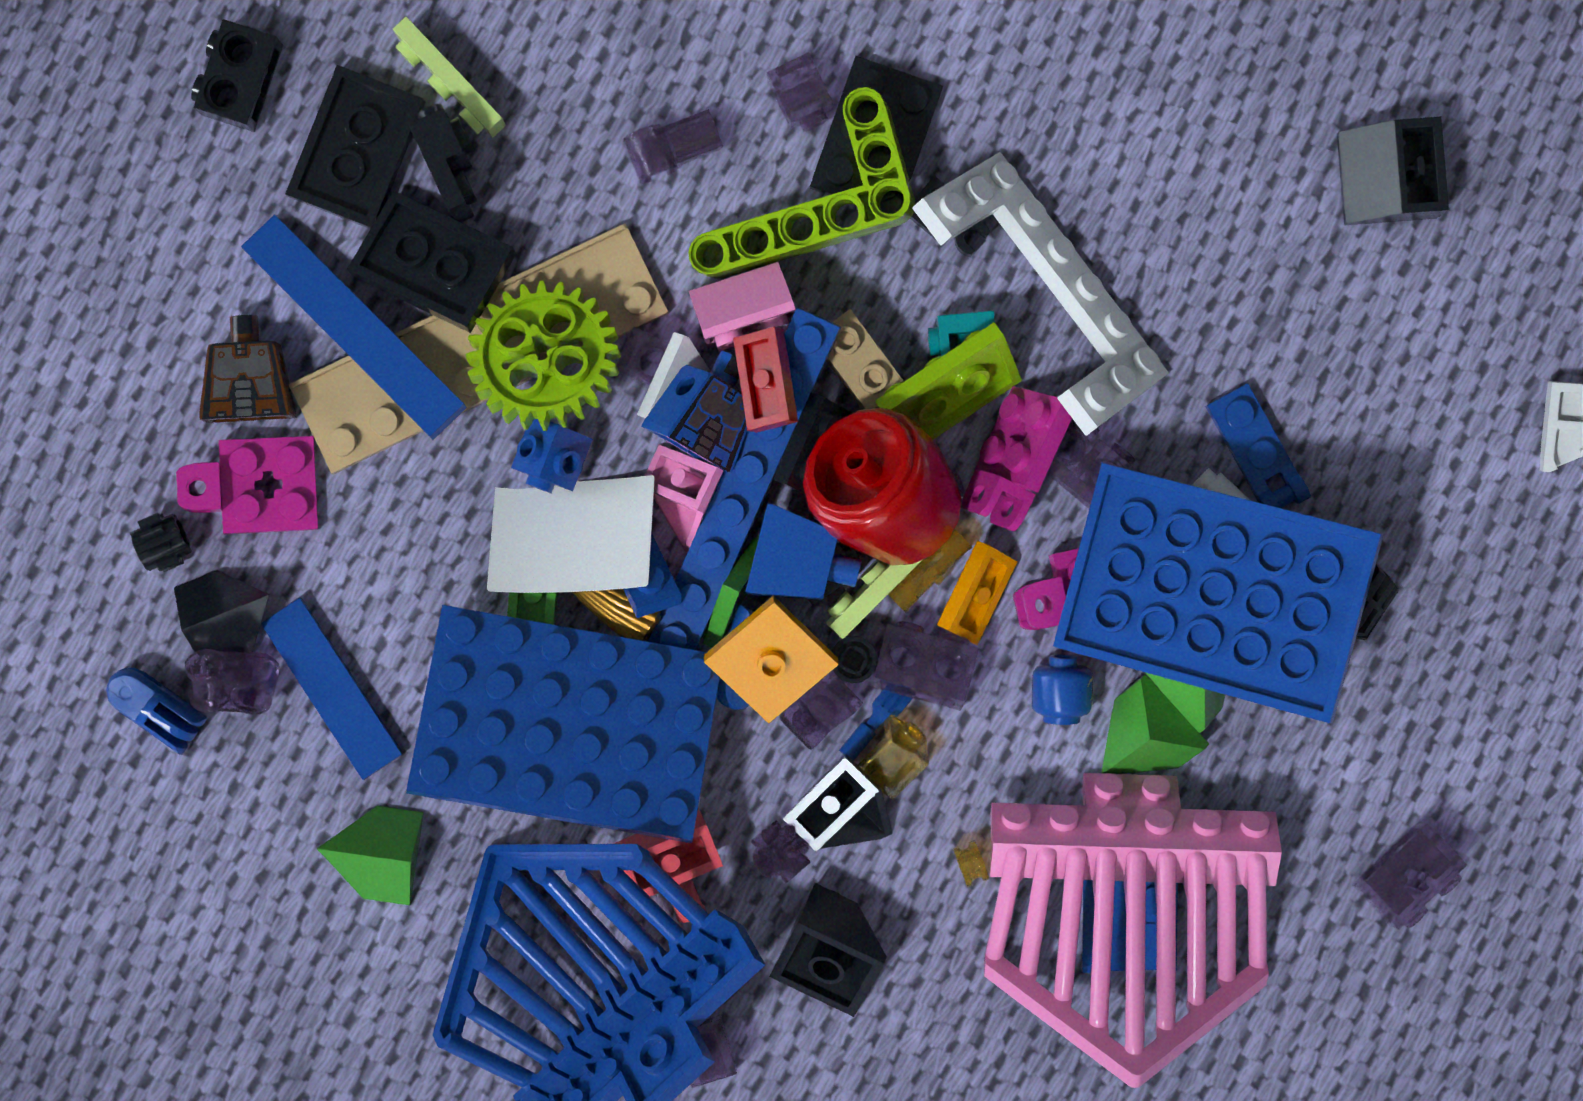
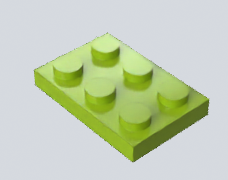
[875,322,1022,440]

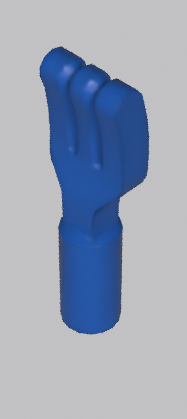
[839,677,915,761]

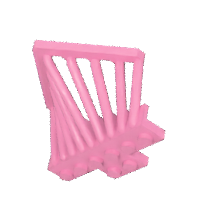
[984,773,1282,1088]

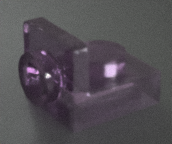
[780,671,863,750]

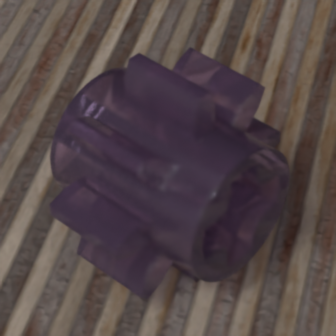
[751,820,810,883]

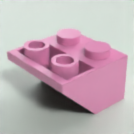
[689,262,796,353]

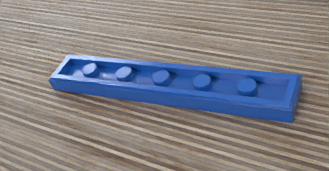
[241,214,467,440]

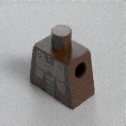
[199,315,296,423]

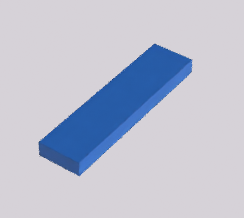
[261,598,404,780]

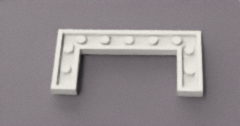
[912,152,1169,436]

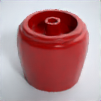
[803,408,962,566]

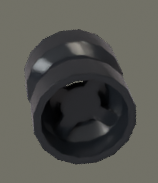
[832,636,877,683]

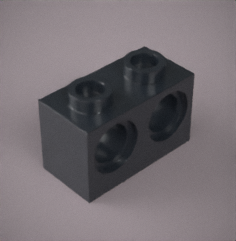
[191,19,283,132]

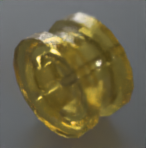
[952,840,989,888]

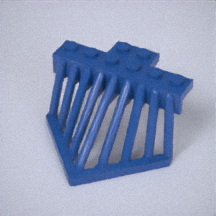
[433,844,765,1101]

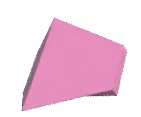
[645,444,724,554]

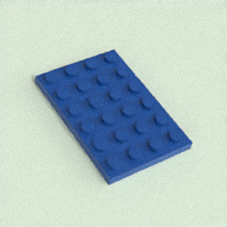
[1053,463,1383,724]
[406,605,720,843]

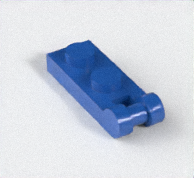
[1205,383,1311,508]

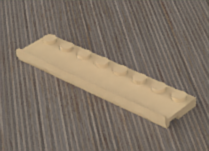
[289,223,669,475]

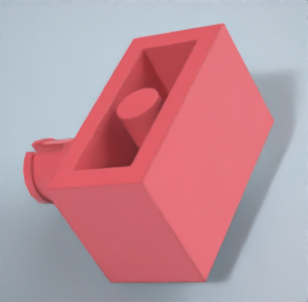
[613,808,723,923]

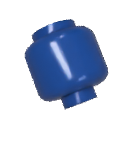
[1032,654,1093,725]

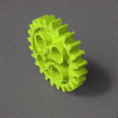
[466,281,621,431]

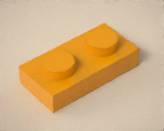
[937,540,1018,645]

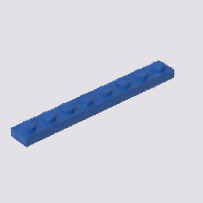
[648,307,842,650]

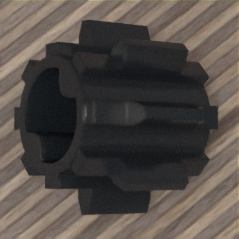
[130,512,192,572]

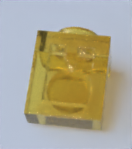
[858,715,929,800]

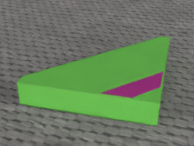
[703,535,759,648]

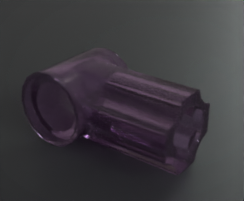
[623,109,723,184]

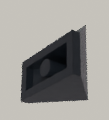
[174,570,269,674]
[783,755,893,852]

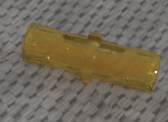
[888,529,972,612]

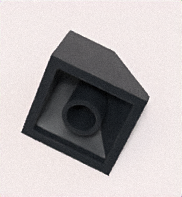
[769,883,887,1017]

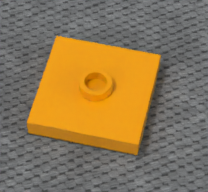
[704,595,839,723]

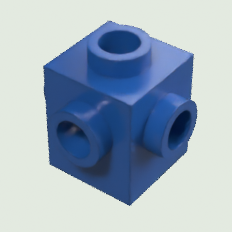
[511,419,593,494]

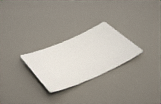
[487,475,655,593]

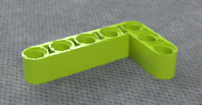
[688,87,915,279]

